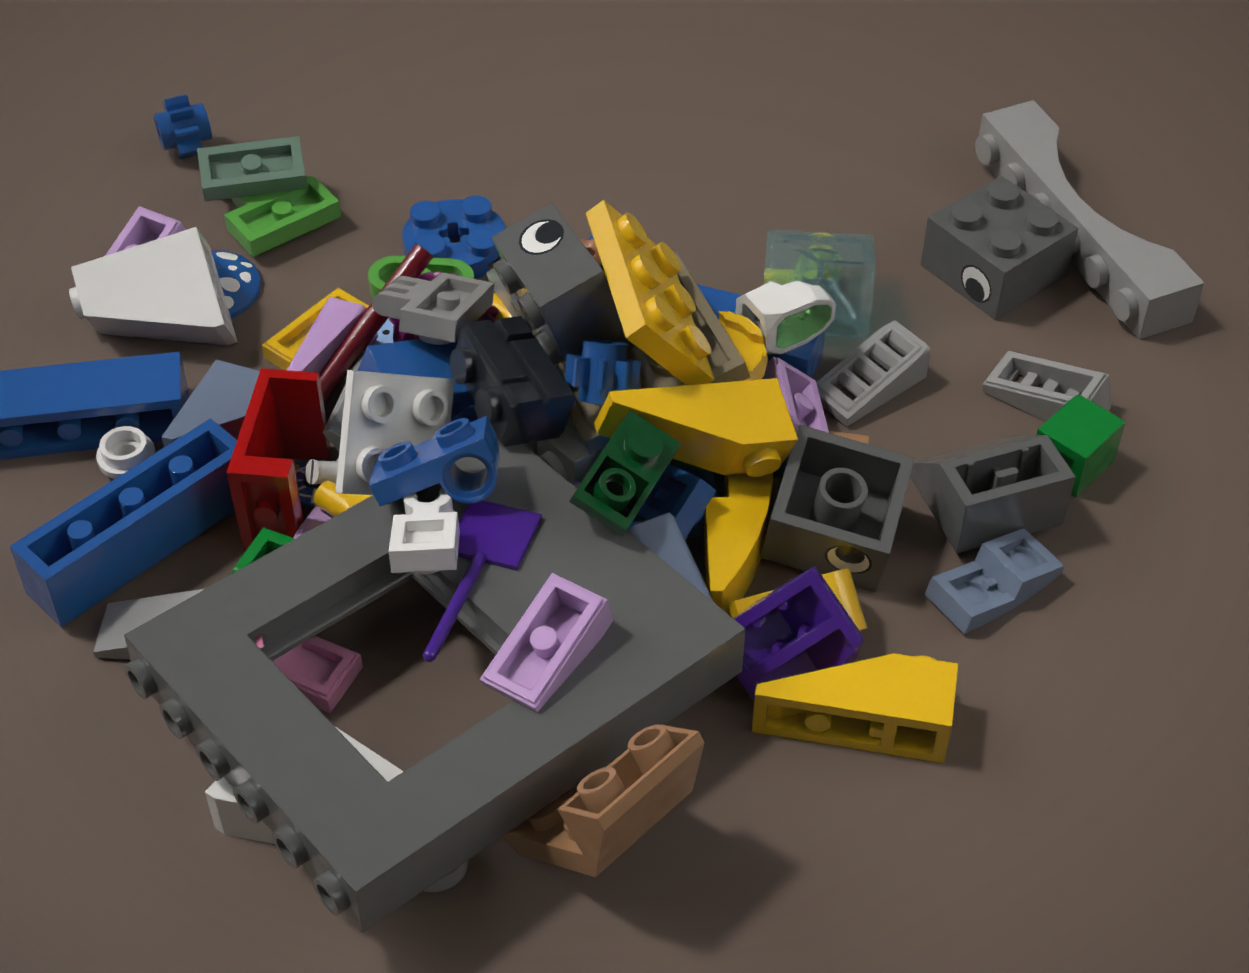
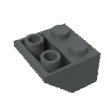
[910,435,1076,554]

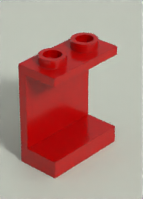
[227,368,331,552]

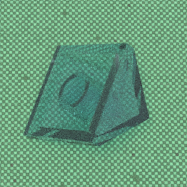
[764,229,876,338]

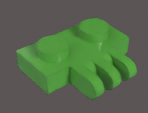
[224,175,342,257]

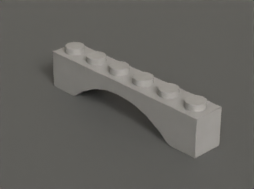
[975,100,1204,339]

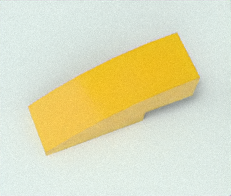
[703,473,773,616]

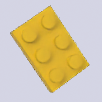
[586,200,715,385]

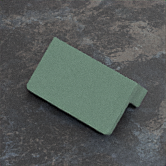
[197,136,307,201]

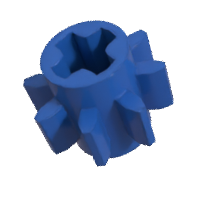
[153,94,212,159]
[565,339,641,405]

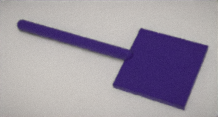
[423,500,542,662]

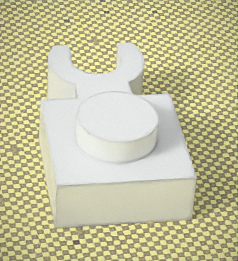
[388,488,460,574]

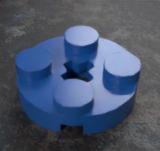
[402,196,505,279]

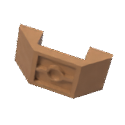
[502,724,705,877]

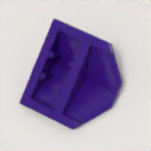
[733,566,864,701]

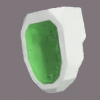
[735,280,836,354]

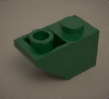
[569,410,682,536]

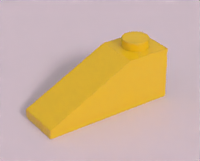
[594,378,798,477]
[751,653,958,764]

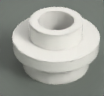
[96,426,156,479]

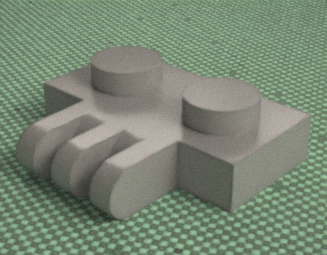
[372,272,494,345]

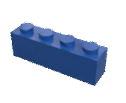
[0,352,189,460]
[9,418,237,627]

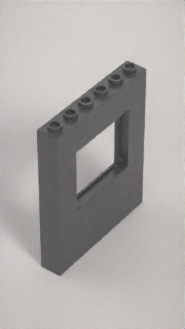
[124,437,745,933]

